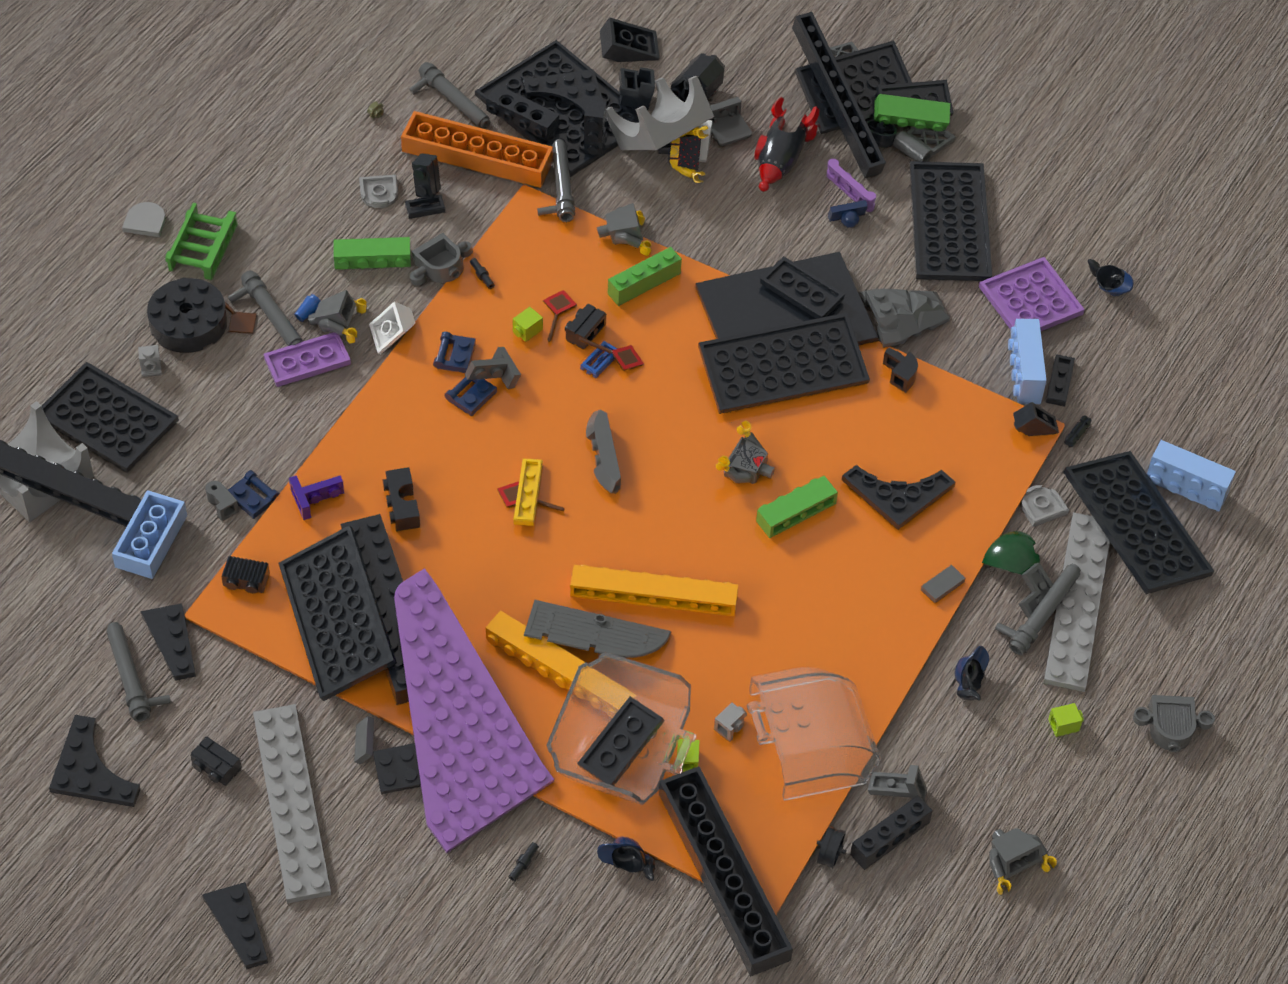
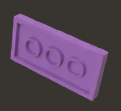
[264,332,351,387]

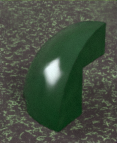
[982,531,1040,575]

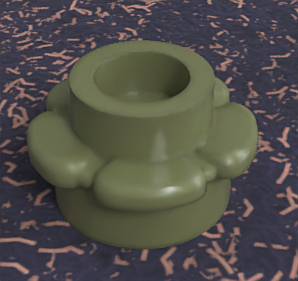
[367,101,384,119]

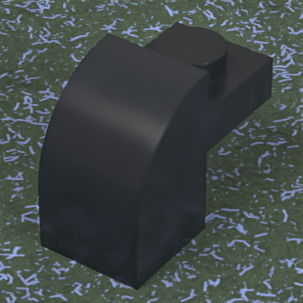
[883,347,918,393]

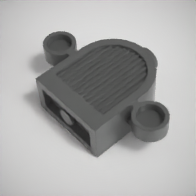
[410,233,473,286]
[1133,695,1215,752]

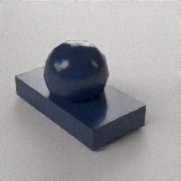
[828,200,868,228]

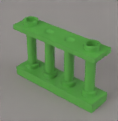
[165,203,238,280]

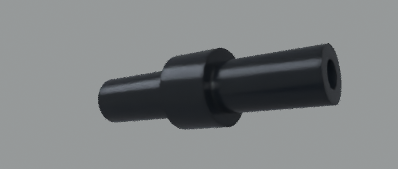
[470,258,495,289]
[508,842,539,882]

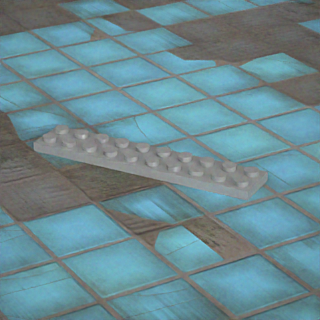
[1043,512,1110,692]
[253,704,331,904]

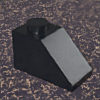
[1013,402,1059,436]

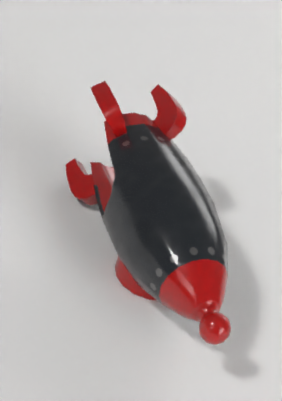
[754,96,819,192]

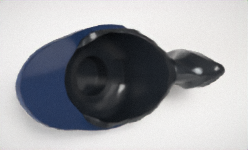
[1088,259,1134,296]
[955,645,989,701]
[597,836,655,881]

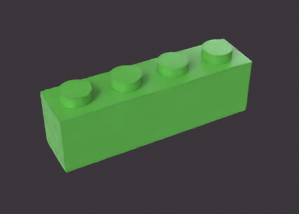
[874,94,950,131]
[334,237,411,269]
[608,247,682,306]
[756,476,838,538]

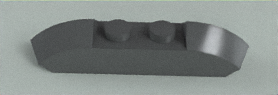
[586,410,621,494]

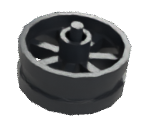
[866,119,897,148]
[816,826,847,869]

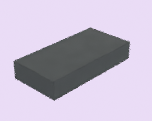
[921,565,965,603]
[354,716,374,764]

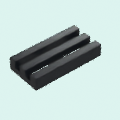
[405,195,446,219]

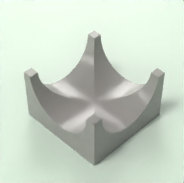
[606,76,714,150]
[0,401,94,522]

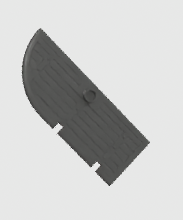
[524,600,671,658]

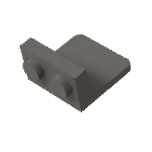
[709,97,752,146]

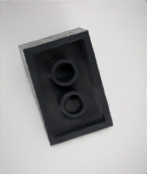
[600,17,660,62]

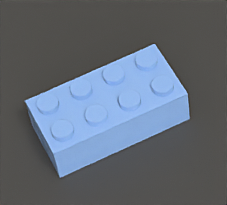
[1008,319,1046,404]
[1147,440,1236,511]
[112,490,187,579]

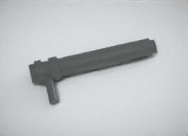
[409,62,490,129]
[537,139,576,222]
[228,270,303,346]
[995,563,1081,655]
[106,622,171,722]

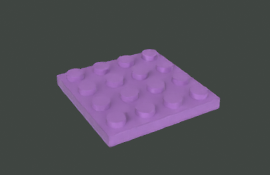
[979,257,1085,331]

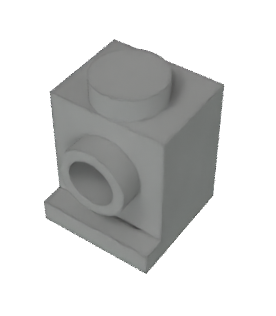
[138,345,162,377]
[714,703,747,742]

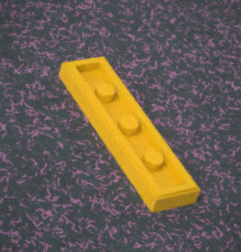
[513,459,543,526]

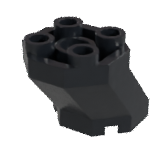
[671,53,725,102]

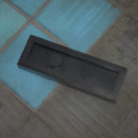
[1046,354,1075,407]

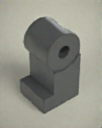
[205,481,239,521]

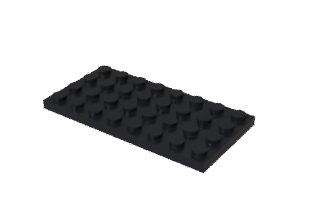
[909,161,992,281]
[698,313,870,414]
[1063,451,1214,594]
[279,525,397,701]

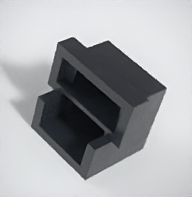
[619,67,655,110]

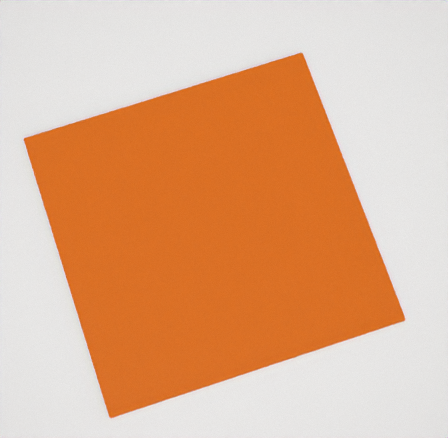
[185,185,1065,915]

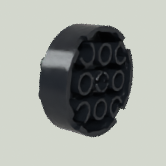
[147,278,227,353]

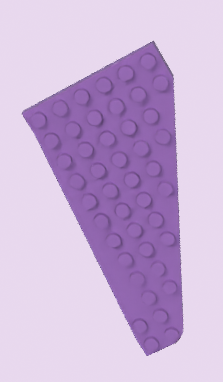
[394,568,554,854]

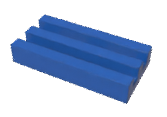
[580,341,617,378]

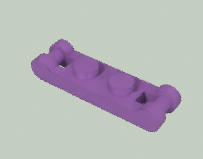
[826,159,876,212]

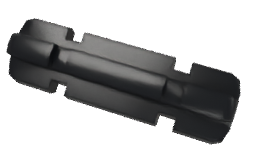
[1064,415,1092,447]

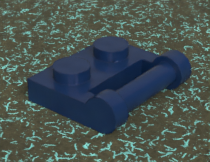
[433,331,476,373]
[444,377,497,416]
[228,470,280,519]

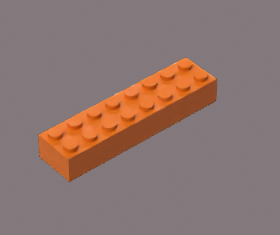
[401,111,553,188]

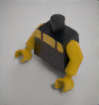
[658,126,709,183]

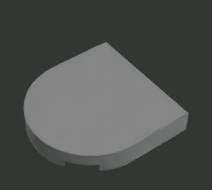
[359,175,398,208]
[122,202,165,237]
[1021,485,1069,527]

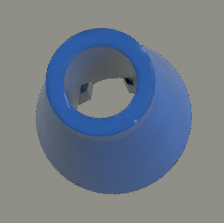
[294,294,320,322]

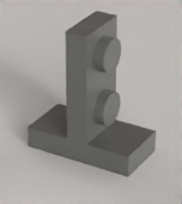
[465,347,521,389]
[868,765,927,801]

